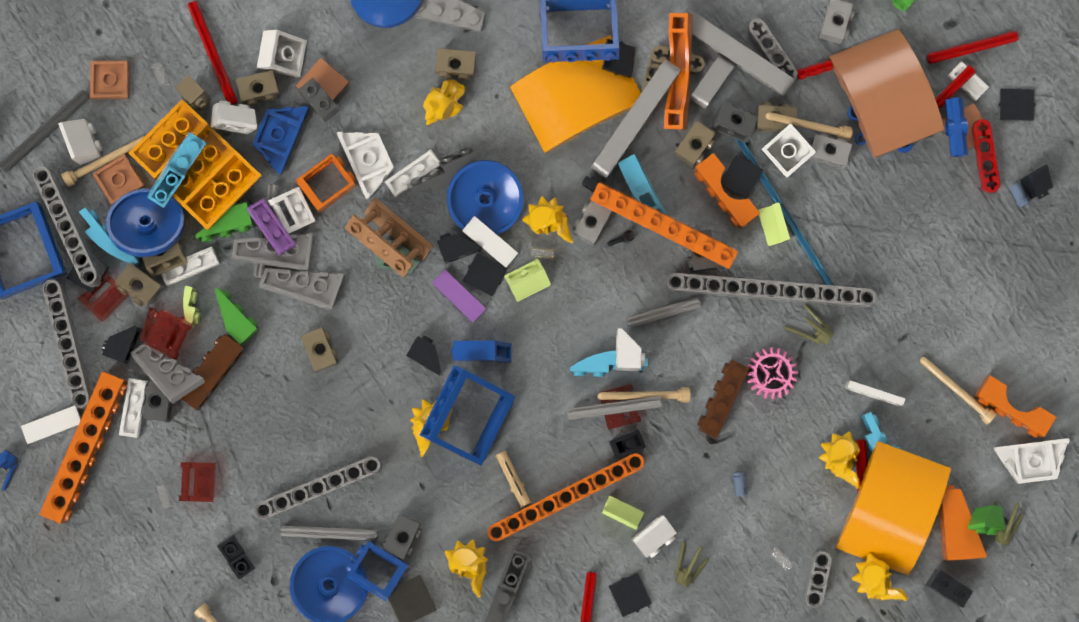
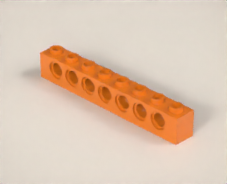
[590,182,738,269]
[39,371,128,524]

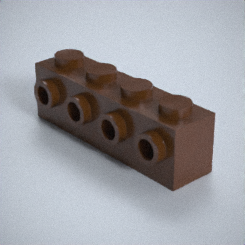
[181,334,246,410]
[697,360,749,439]

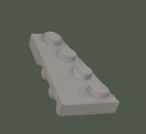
[413,0,485,33]
[231,233,313,271]
[259,268,345,311]
[130,342,205,404]

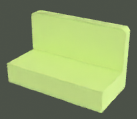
[758,203,790,246]
[504,259,551,302]
[601,495,645,530]

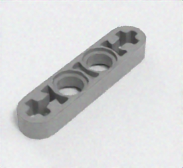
[748,19,797,80]

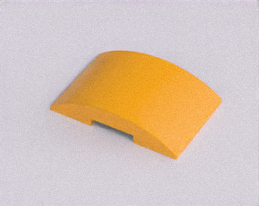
[510,36,641,153]
[129,99,262,230]
[835,441,951,575]

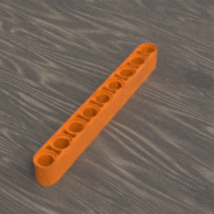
[488,454,644,541]

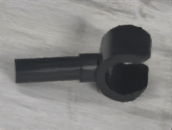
[607,230,634,247]

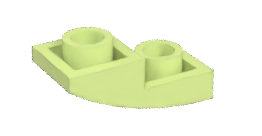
[183,286,201,328]

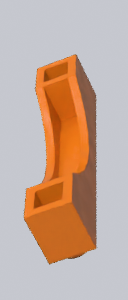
[664,13,693,130]

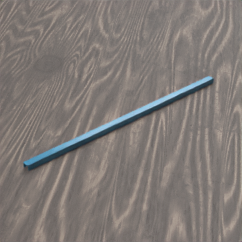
[735,139,833,285]

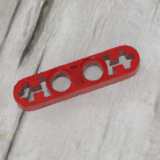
[972,119,1000,193]

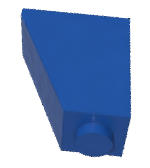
[451,340,512,363]

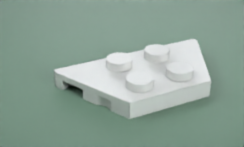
[337,132,394,200]
[994,438,1070,484]

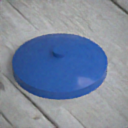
[350,0,423,28]
[447,160,524,235]
[106,189,185,257]
[289,546,368,622]

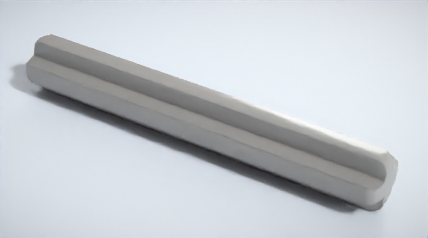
[626,297,701,328]

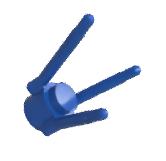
[0,450,18,491]

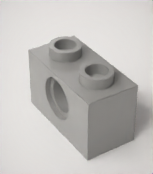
[819,0,854,44]
[808,133,852,169]
[572,201,612,246]

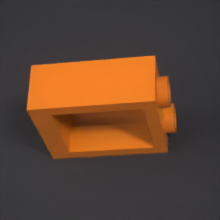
[295,153,357,213]

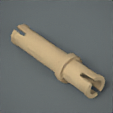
[495,450,531,508]

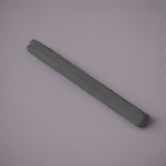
[0,90,90,172]

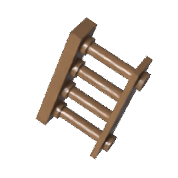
[345,198,434,278]

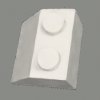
[257,30,307,77]
[210,101,257,134]
[58,119,103,165]
[761,124,816,178]
[616,328,645,371]
[631,515,676,558]

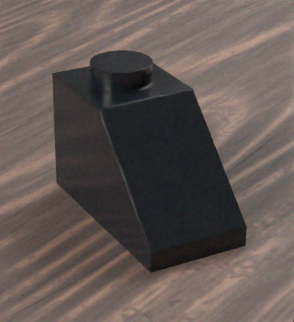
[1020,164,1053,199]
[437,233,481,264]
[102,326,141,364]
[406,335,442,376]

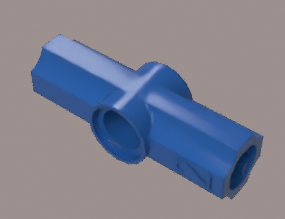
[945,97,968,157]

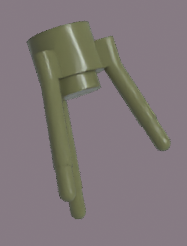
[784,305,834,345]
[993,501,1023,546]
[674,541,709,587]

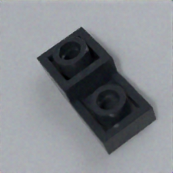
[217,534,255,579]

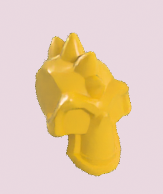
[423,79,465,125]
[522,196,573,243]
[410,399,453,457]
[819,431,860,489]
[444,539,488,598]
[852,553,908,602]

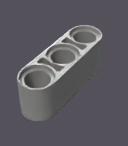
[689,54,736,109]
[803,551,831,608]

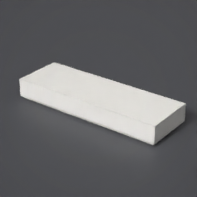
[384,149,440,198]
[462,216,518,267]
[161,246,220,287]
[119,378,149,438]
[845,381,905,406]
[21,406,81,444]

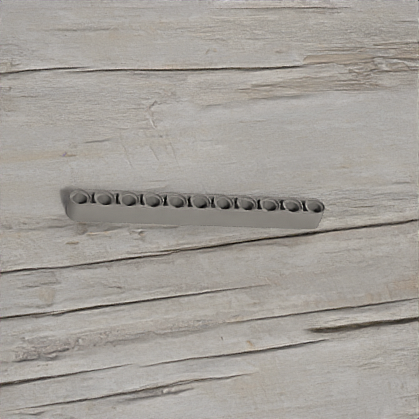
[666,273,877,308]

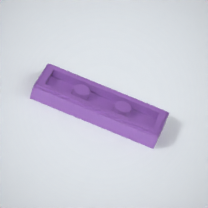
[247,199,296,256]
[432,270,487,323]

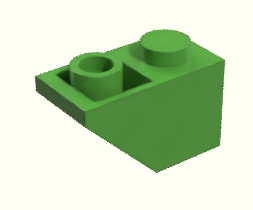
[968,505,1005,535]

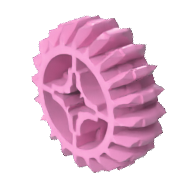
[746,347,798,399]

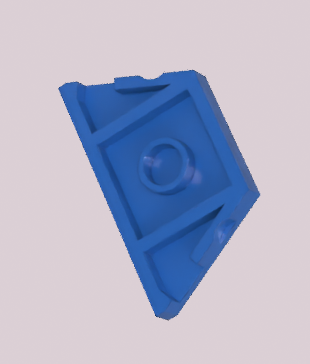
[252,106,309,175]

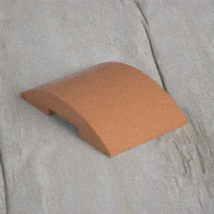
[828,29,945,158]

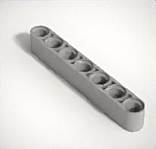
[684,8,795,96]
[591,59,681,179]
[33,167,101,287]
[43,280,92,409]
[254,457,382,519]

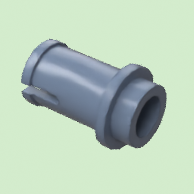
[1009,182,1030,208]
[731,472,748,496]

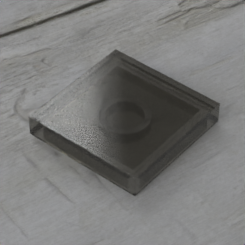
[388,575,437,622]

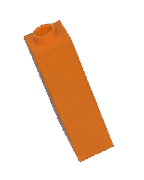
[939,485,986,560]

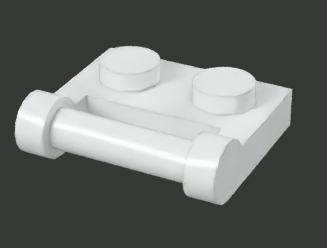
[267,187,315,234]

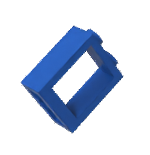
[346,541,408,602]

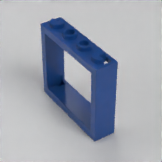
[540,0,619,63]
[0,201,67,299]
[419,365,516,466]

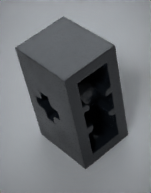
[925,569,974,608]

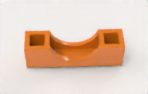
[694,153,760,229]
[974,375,1056,438]

